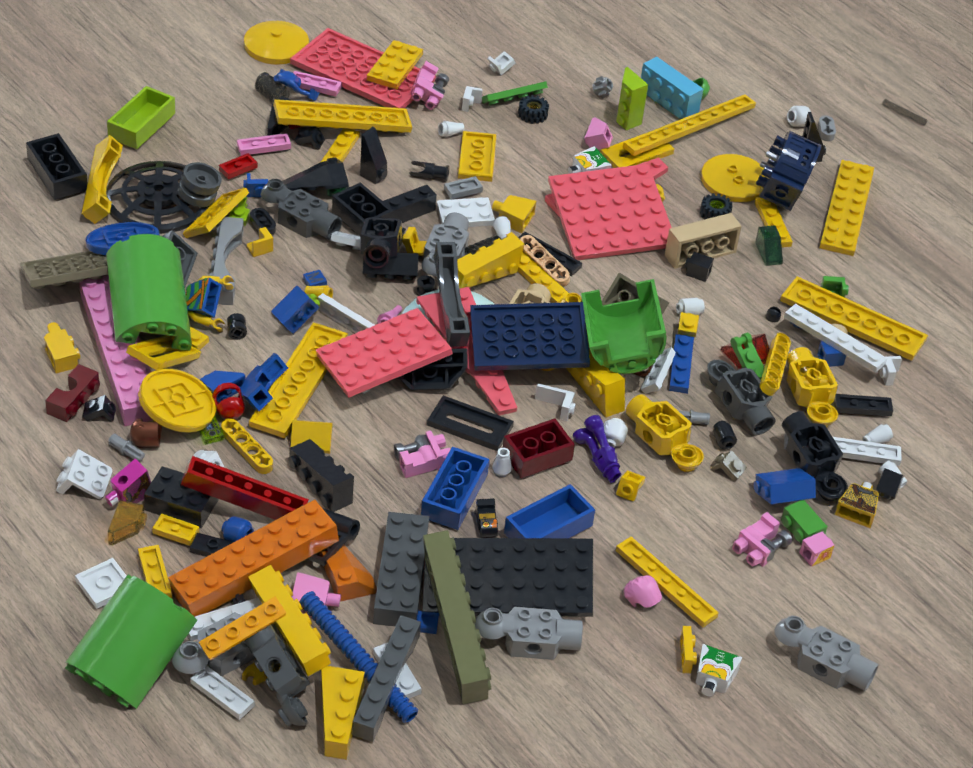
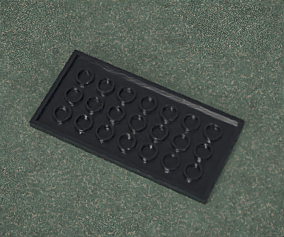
[423,538,593,617]

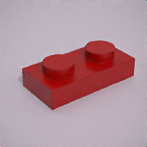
[219,153,258,180]

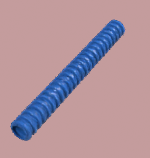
[299,591,418,723]

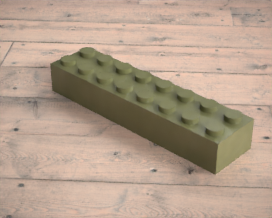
[423,530,491,705]

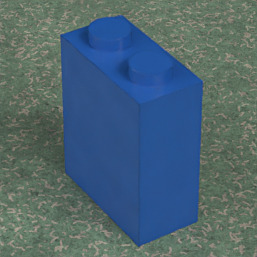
[753,468,816,504]

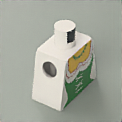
[568,146,612,174]
[696,644,742,697]

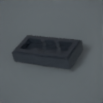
[190,533,232,557]

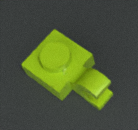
[229,197,250,226]

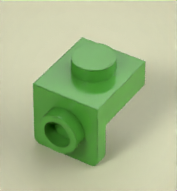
[821,276,849,297]

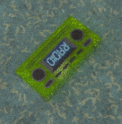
[199,416,224,445]

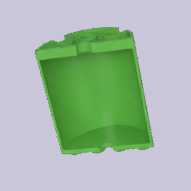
[65,574,198,709]

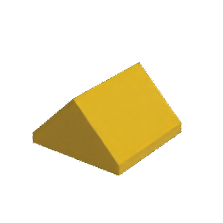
[291,420,333,454]

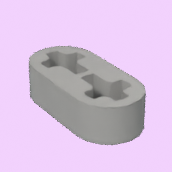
[818,116,836,141]

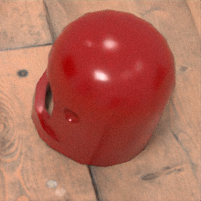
[212,383,245,420]

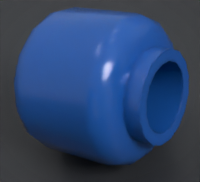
[222,516,254,543]

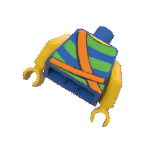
[185,275,234,332]

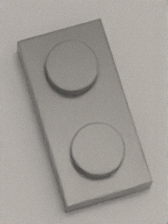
[444,176,483,200]

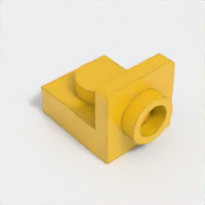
[616,470,646,501]

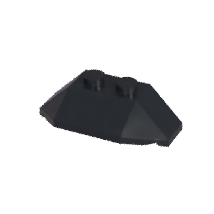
[398,348,468,391]

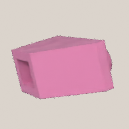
[585,117,613,149]

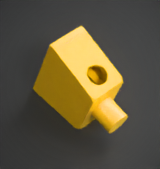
[492,195,536,233]

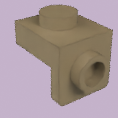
[712,450,747,482]

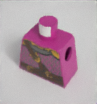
[105,458,151,508]

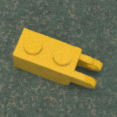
[44,322,80,373]

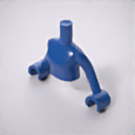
[274,69,320,101]

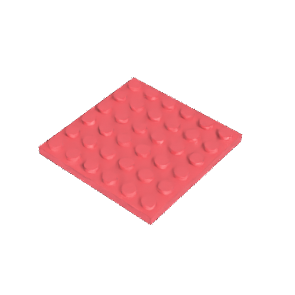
[548,164,672,260]

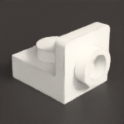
[462,86,483,112]

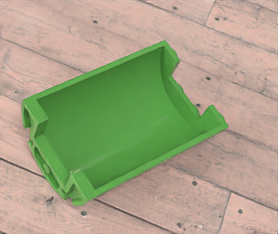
[106,234,192,351]
[581,279,667,374]

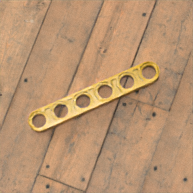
[760,332,791,396]

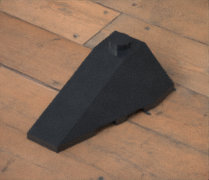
[282,158,349,191]

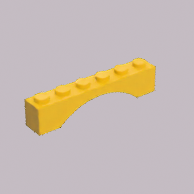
[81,135,123,224]

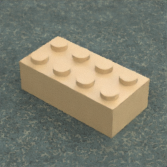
[664,213,742,269]

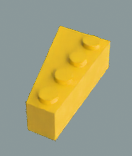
[457,232,525,289]
[321,666,365,760]

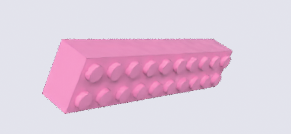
[80,275,153,426]

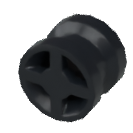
[417,276,436,296]

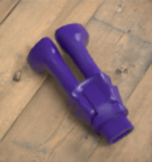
[572,415,621,483]

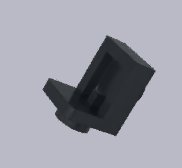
[294,127,325,149]
[83,395,116,422]

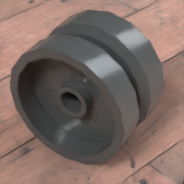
[177,162,222,207]

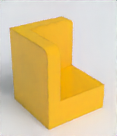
[246,227,273,257]

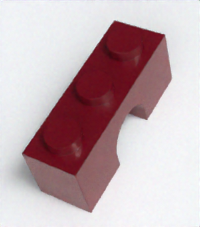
[45,364,100,422]

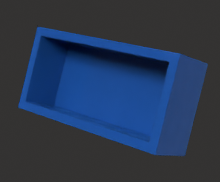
[504,484,595,538]

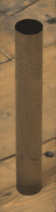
[882,99,927,126]

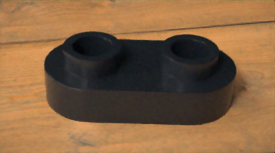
[250,208,276,235]

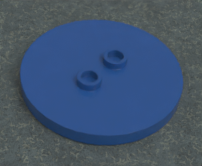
[86,222,160,255]

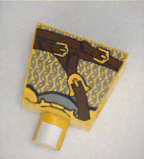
[835,482,879,528]

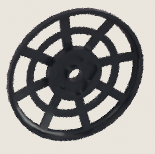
[106,161,209,234]

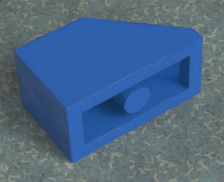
[200,370,245,403]

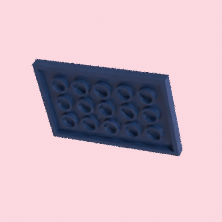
[470,302,590,371]

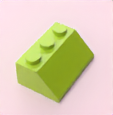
[616,67,648,130]

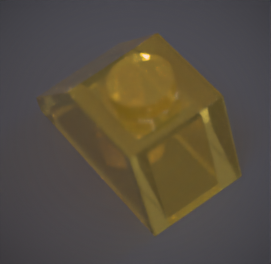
[108,500,147,545]

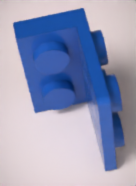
[271,286,320,334]

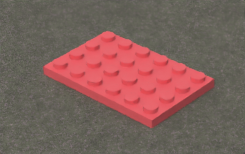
[316,308,453,398]

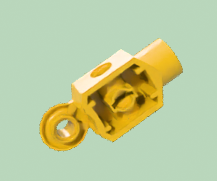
[786,347,838,427]
[626,394,704,472]

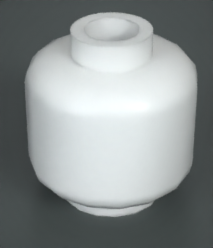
[787,106,811,127]
[604,418,628,448]

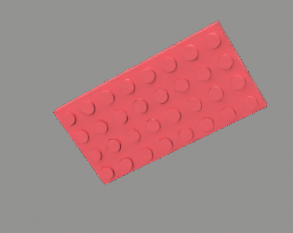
[290,28,436,108]

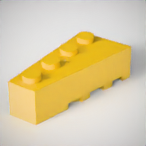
[566,348,625,418]

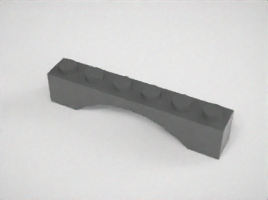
[434,242,470,347]
[352,615,421,742]

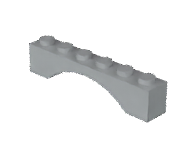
[210,217,244,305]

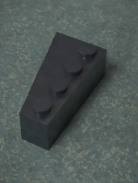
[288,439,354,512]

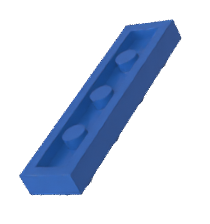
[669,334,694,394]

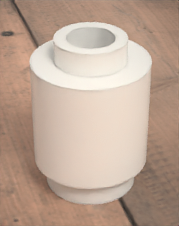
[676,298,705,315]

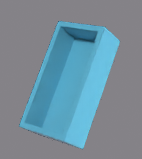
[641,57,703,119]

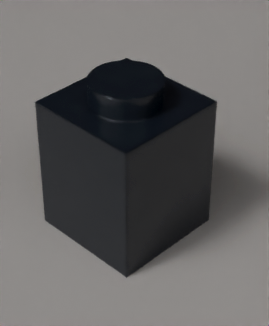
[685,252,714,282]
[876,468,905,499]

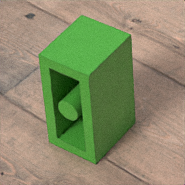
[781,500,828,545]

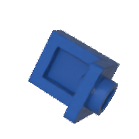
[243,173,268,197]

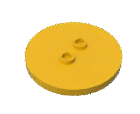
[701,154,766,202]
[138,369,216,432]

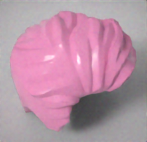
[624,575,662,608]

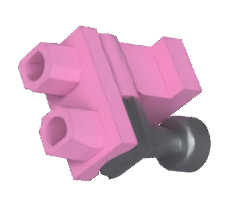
[410,61,449,110]
[393,431,450,478]
[732,512,792,567]

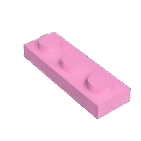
[294,71,342,97]
[237,133,291,156]

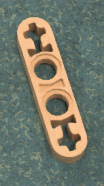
[520,235,570,286]

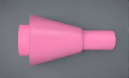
[377,305,402,324]

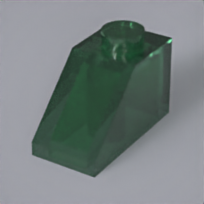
[755,225,783,266]

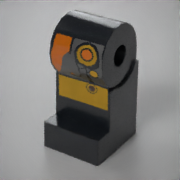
[475,498,498,537]

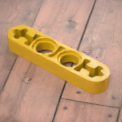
[221,419,273,474]

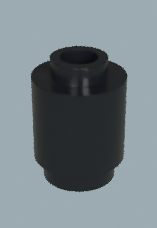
[713,421,737,449]

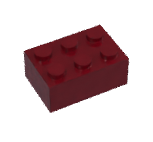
[502,418,575,478]

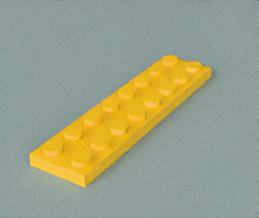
[274,99,412,133]
[819,160,875,256]
[780,276,928,361]
[249,322,348,438]

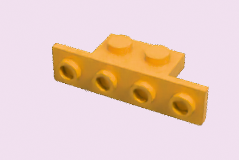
[199,596,286,660]

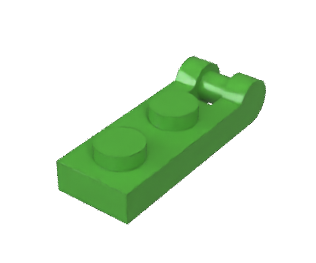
[730,332,764,380]

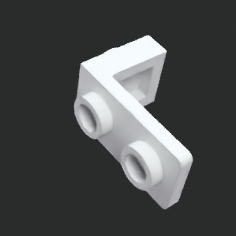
[535,384,576,421]

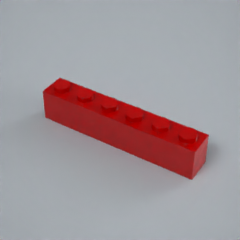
[181,456,309,520]

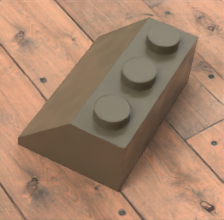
[602,273,669,314]

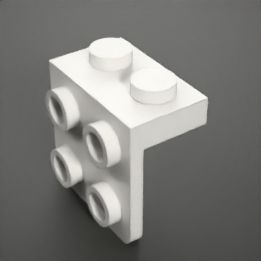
[56,449,112,499]

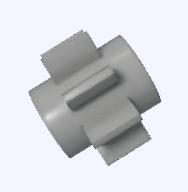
[593,76,613,97]

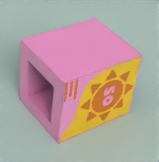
[799,531,835,567]

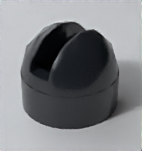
[766,306,781,322]

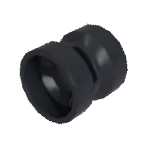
[227,313,247,340]

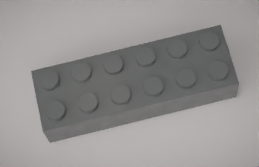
[373,512,429,626]

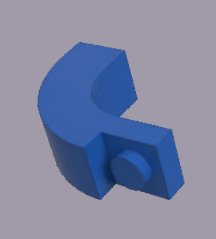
[241,353,288,411]

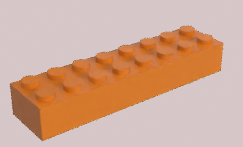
[168,500,339,617]

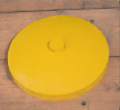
[244,21,309,65]

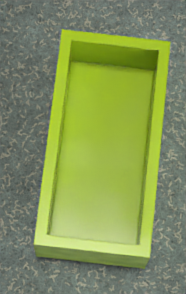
[107,86,175,149]

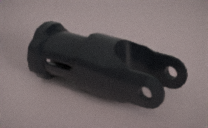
[409,161,450,181]

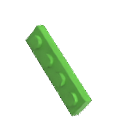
[482,81,548,105]

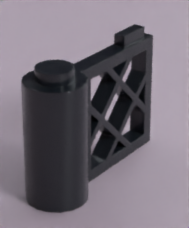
[307,508,360,566]

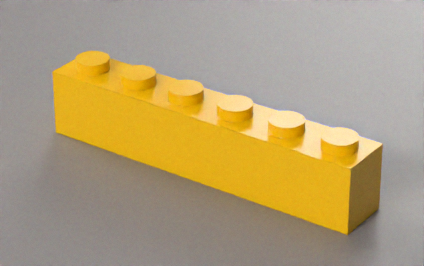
[248,565,331,676]

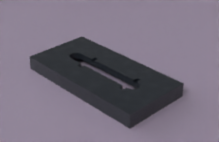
[427,395,514,451]

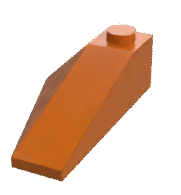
[319,545,377,602]

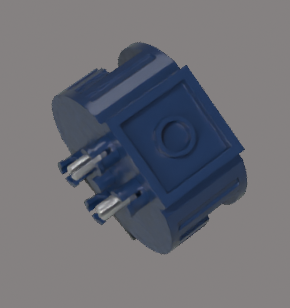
[755,130,821,211]

